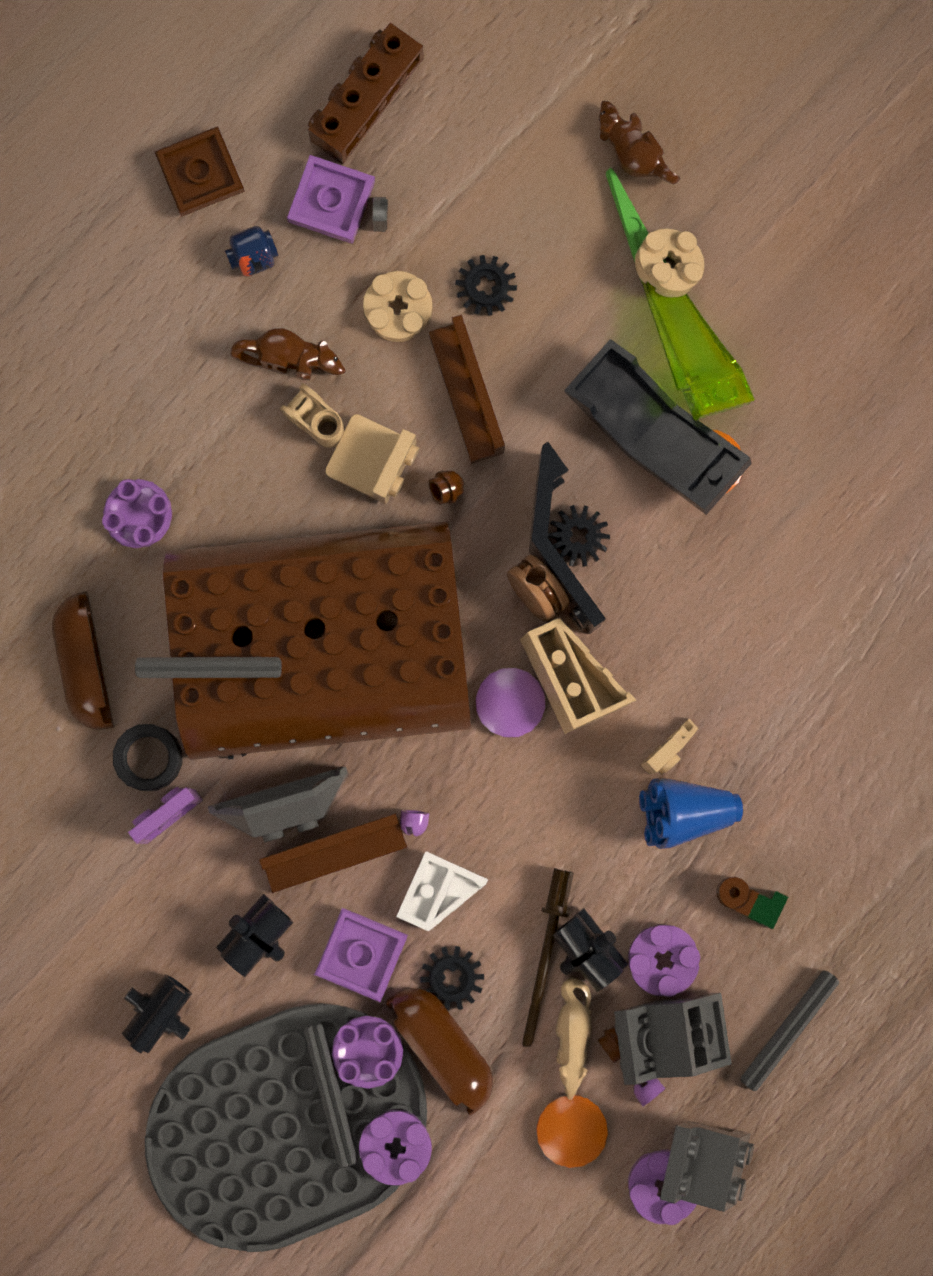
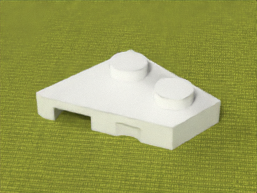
[396,852,488,931]

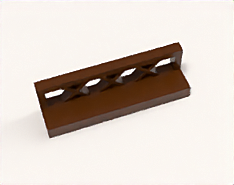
[429,314,505,464]
[259,813,408,893]

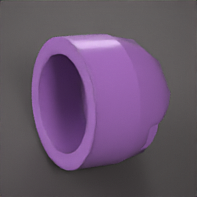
[400,810,429,836]
[633,1078,665,1107]

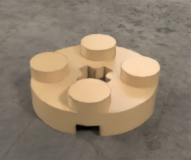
[635,229,704,297]
[363,271,432,342]

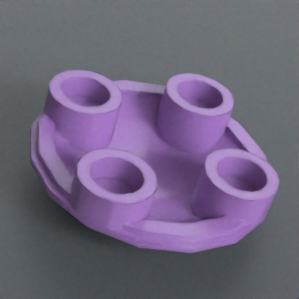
[102,479,172,548]
[476,668,545,737]
[332,1016,403,1089]

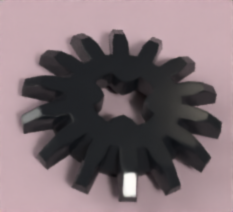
[455,255,517,316]
[547,505,610,567]
[420,946,484,1011]

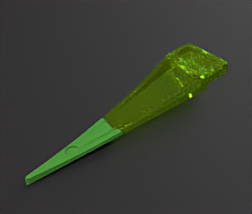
[606,168,755,420]

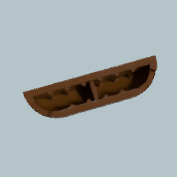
[52,591,114,730]
[386,988,493,1115]

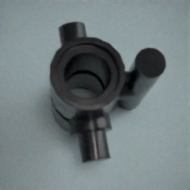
[216,894,294,977]
[552,908,628,992]
[122,974,192,1053]

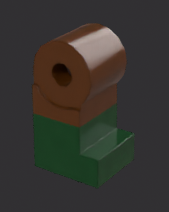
[716,877,789,929]

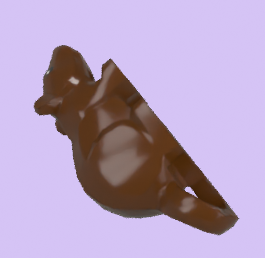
[599,101,681,185]
[231,328,346,381]

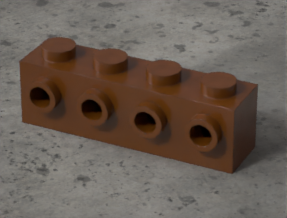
[308,22,424,164]

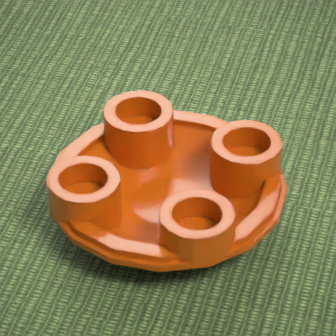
[536,1094,608,1168]

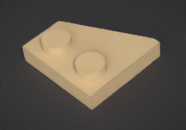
[640,719,699,775]

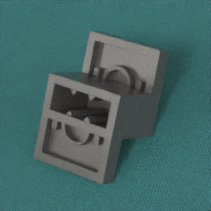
[614,993,732,1085]
[660,1121,754,1212]

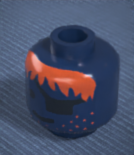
[225,226,279,277]

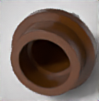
[429,470,464,505]
[597,1027,621,1063]

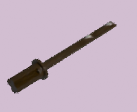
[522,868,574,1047]

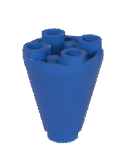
[639,778,743,849]

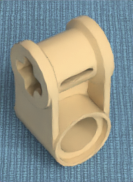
[279,383,345,448]

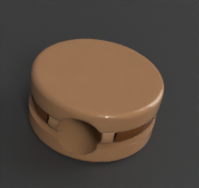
[507,555,570,622]

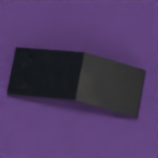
[564,339,752,515]
[529,442,606,635]

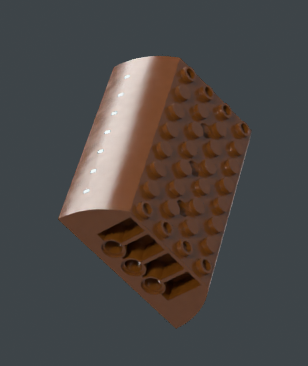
[163,521,471,760]

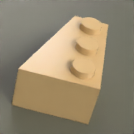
[520,618,636,734]

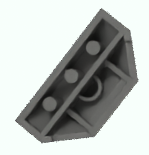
[208,766,349,843]

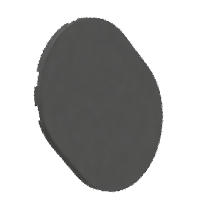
[145,1003,427,1252]

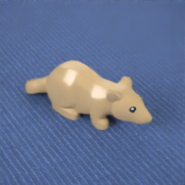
[556,978,592,1100]

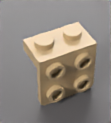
[326,414,419,505]

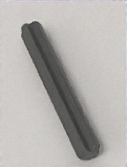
[135,657,282,678]
[740,970,839,1092]
[304,1024,358,1167]

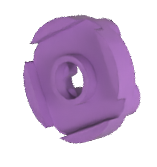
[628,925,700,997]
[359,1110,432,1185]
[628,1149,697,1225]

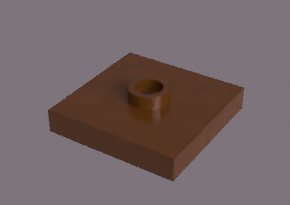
[154,126,245,217]

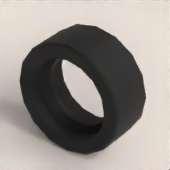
[113,724,183,791]

